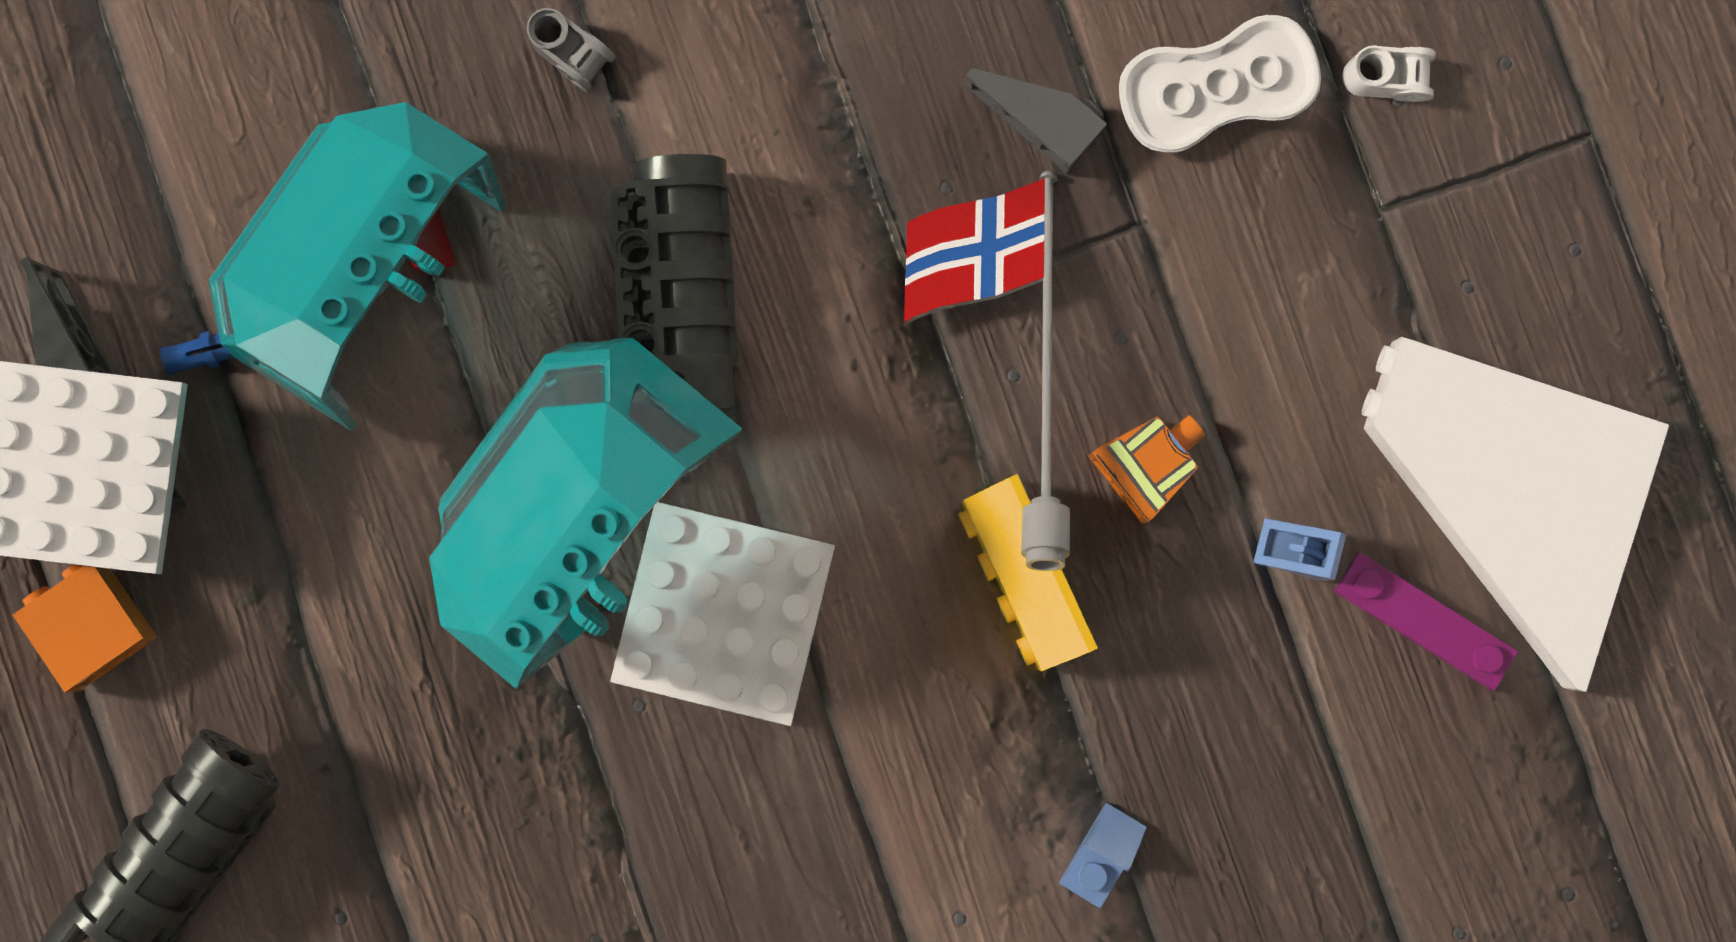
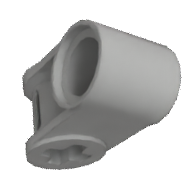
[527,8,616,93]

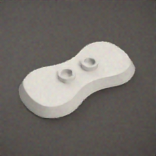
[1119,15,1321,152]

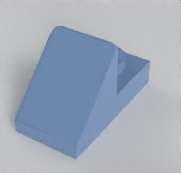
[1059,803,1147,908]

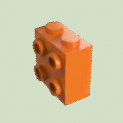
[12,564,158,693]

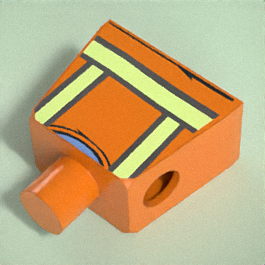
[1088,415,1206,524]

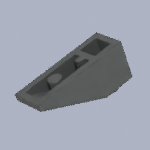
[964,68,1107,174]

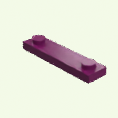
[1333,553,1519,691]

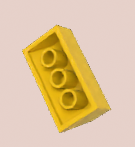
[958,474,1098,671]

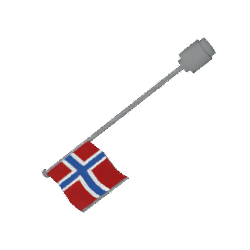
[904,171,1070,571]

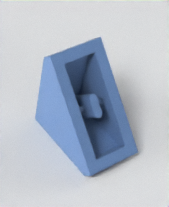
[1253,518,1346,581]

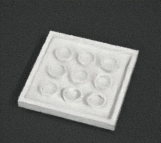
[0,361,188,574]
[610,502,835,726]

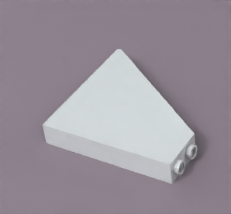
[1362,337,1669,692]

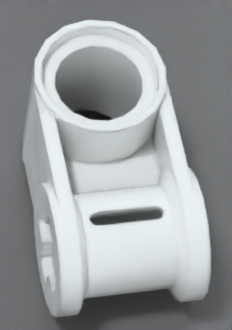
[1342,45,1436,102]

